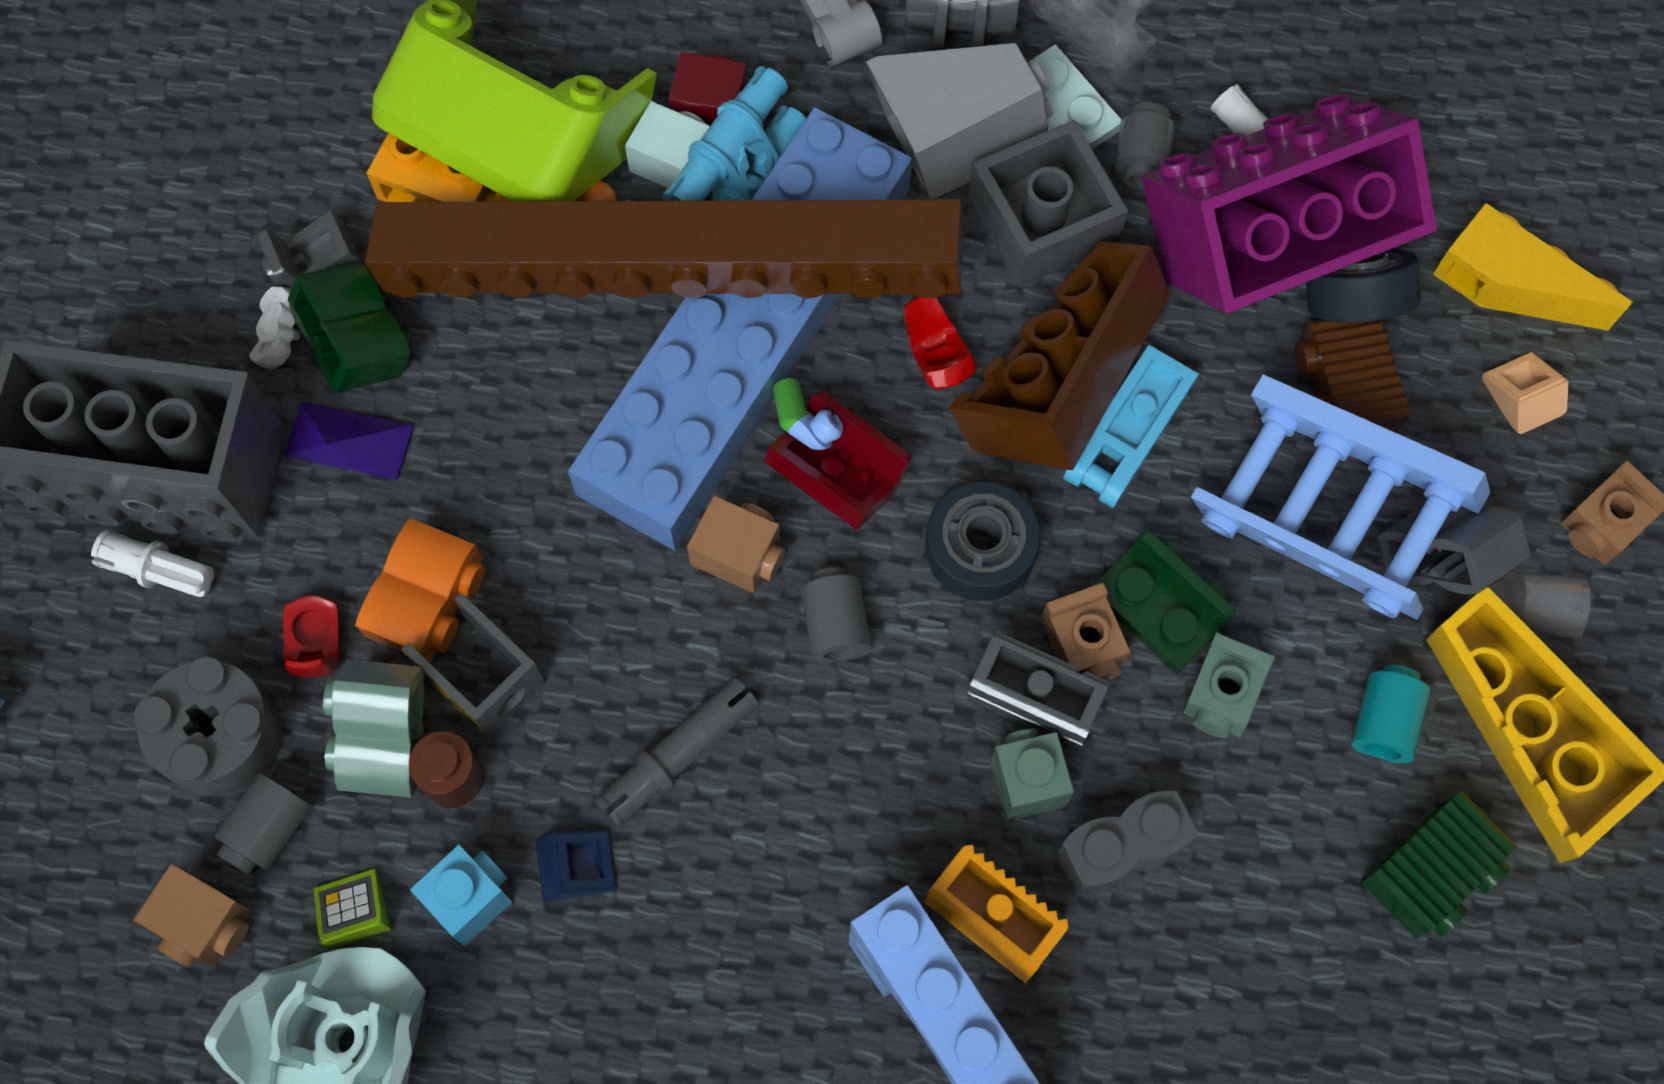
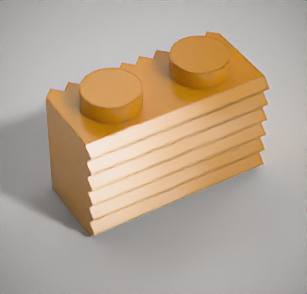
[925,845,1068,984]

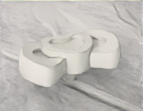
[249,286,301,370]

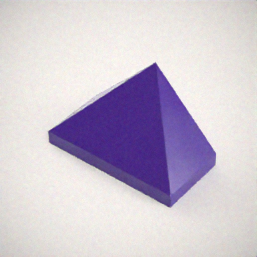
[284,402,414,480]

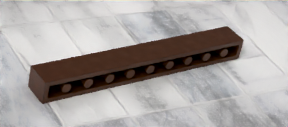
[365,199,964,298]

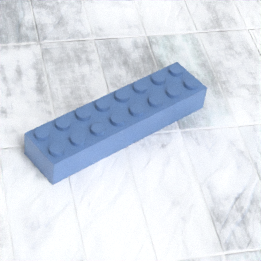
[568,107,913,551]

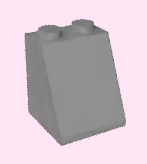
[867,43,1053,199]

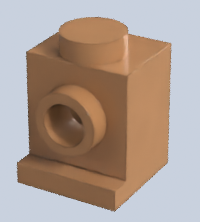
[1560,461,1664,565]
[1041,583,1130,681]

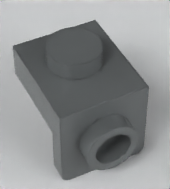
[257,210,362,288]

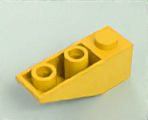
[1433,203,1633,331]

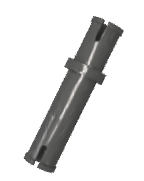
[592,677,759,829]

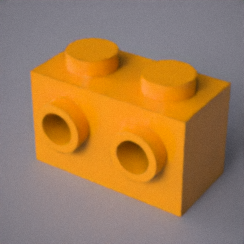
[366,133,496,202]

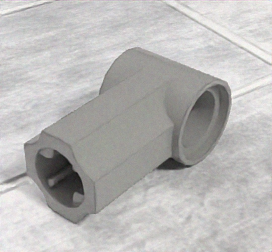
[800,0,882,67]

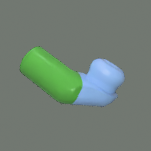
[773,378,843,450]

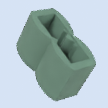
[323,659,425,798]

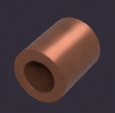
[409,731,484,808]

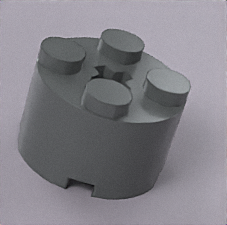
[134,657,281,797]

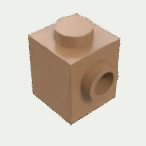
[687,495,785,593]
[134,864,251,968]

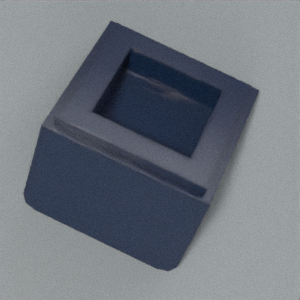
[536,829,617,903]

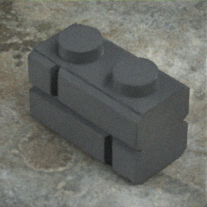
[967,630,1111,751]

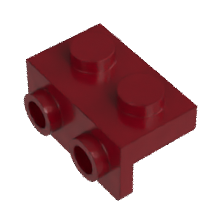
[764,390,912,530]

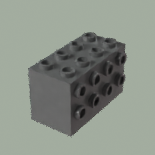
[0,340,286,542]

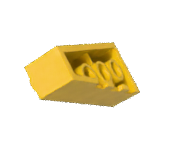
[1426,587,1664,863]

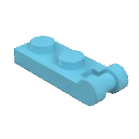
[1063,345,1199,509]

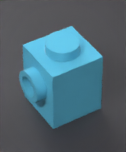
[410,845,512,946]

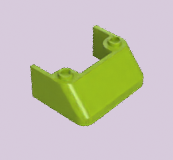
[372,0,657,202]

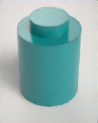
[1351,665,1431,764]

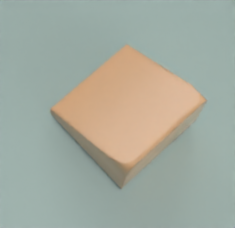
[1482,352,1568,434]

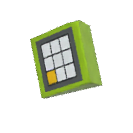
[313,869,392,950]

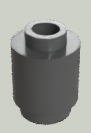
[1114,102,1176,190]

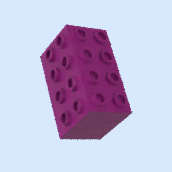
[1141,94,1437,314]

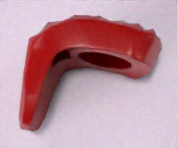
[903,296,977,390]
[283,594,341,678]

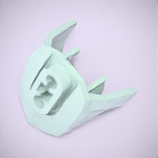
[205,947,426,1084]

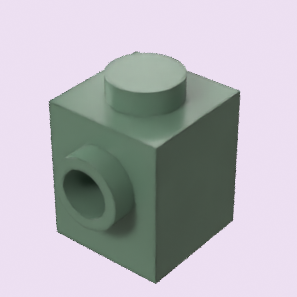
[990,728,1074,821]

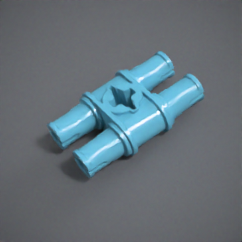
[662,66,806,201]

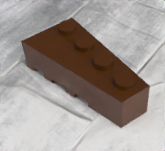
[949,241,1170,471]

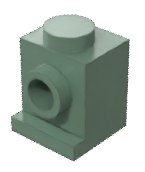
[1183,633,1275,738]

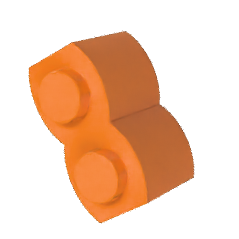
[355,518,485,663]

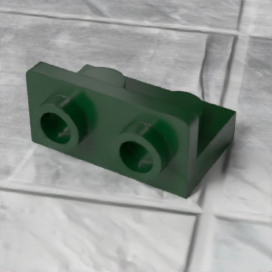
[1093,529,1235,675]

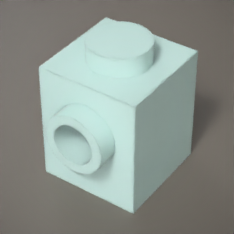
[625,101,710,188]

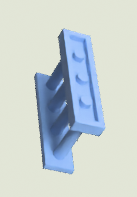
[1191,374,1491,620]

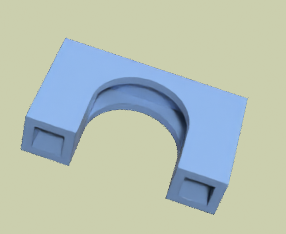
[849,885,1039,1084]

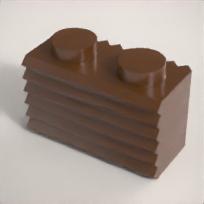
[1294,319,1410,433]

